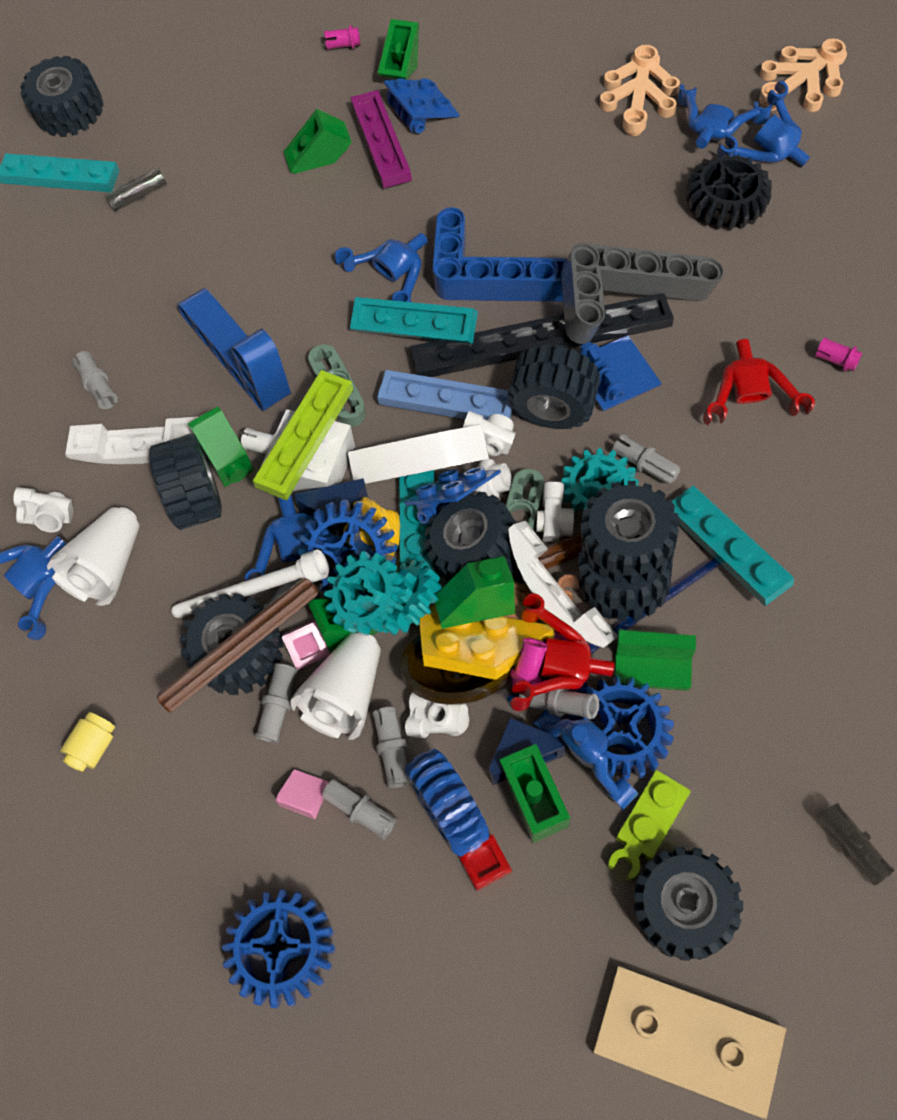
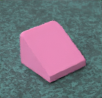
[281,619,330,670]
[275,769,329,819]

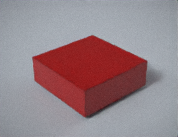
[458,834,512,892]

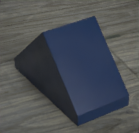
[295,478,368,536]
[489,718,565,785]

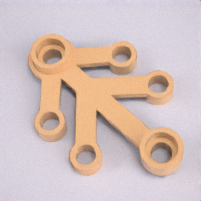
[759,39,847,112]
[600,45,680,136]

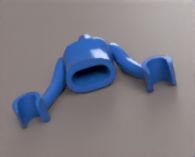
[717,81,810,167]
[678,84,772,149]
[335,233,428,302]
[245,495,355,581]
[0,536,67,640]
[533,710,638,810]

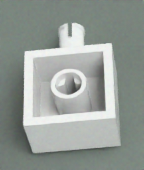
[241,409,356,494]

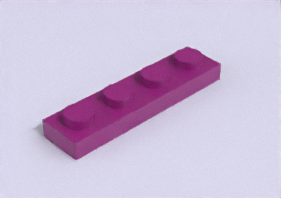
[350,90,412,188]

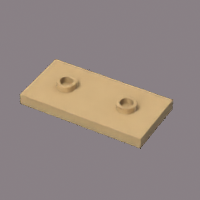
[593,966,787,1120]

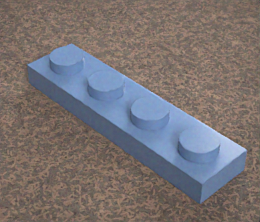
[377,370,513,420]

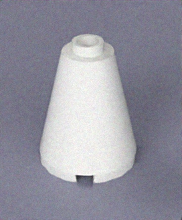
[47,507,140,606]
[291,633,381,740]

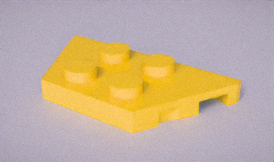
[420,604,554,680]

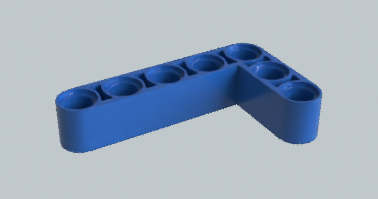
[433,207,567,302]
[177,288,291,411]

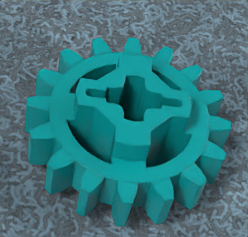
[561,448,639,513]
[324,551,407,636]
[371,560,442,635]

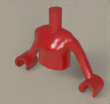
[703,339,815,425]
[510,593,614,711]

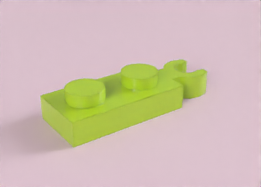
[608,770,691,882]

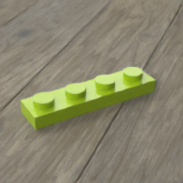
[253,370,353,501]

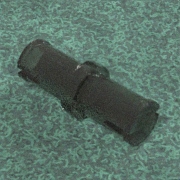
[105,166,167,212]
[817,802,895,886]

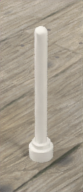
[171,549,329,618]

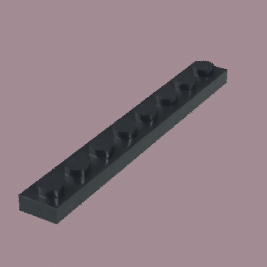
[410,293,674,377]

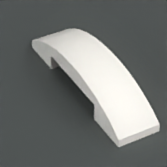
[65,416,198,464]
[348,424,489,484]
[508,521,618,648]

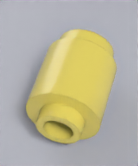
[60,712,115,772]

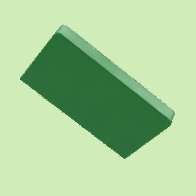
[615,630,696,691]

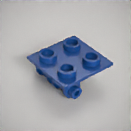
[383,78,460,134]
[580,335,662,411]
[404,467,501,524]

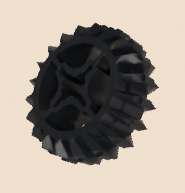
[686,152,772,231]

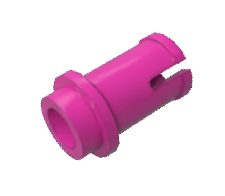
[324,25,360,50]
[815,337,863,372]
[510,638,548,685]

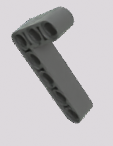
[561,243,724,344]

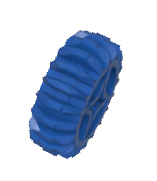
[298,500,398,596]
[569,675,674,781]
[405,749,489,857]
[222,889,336,1009]

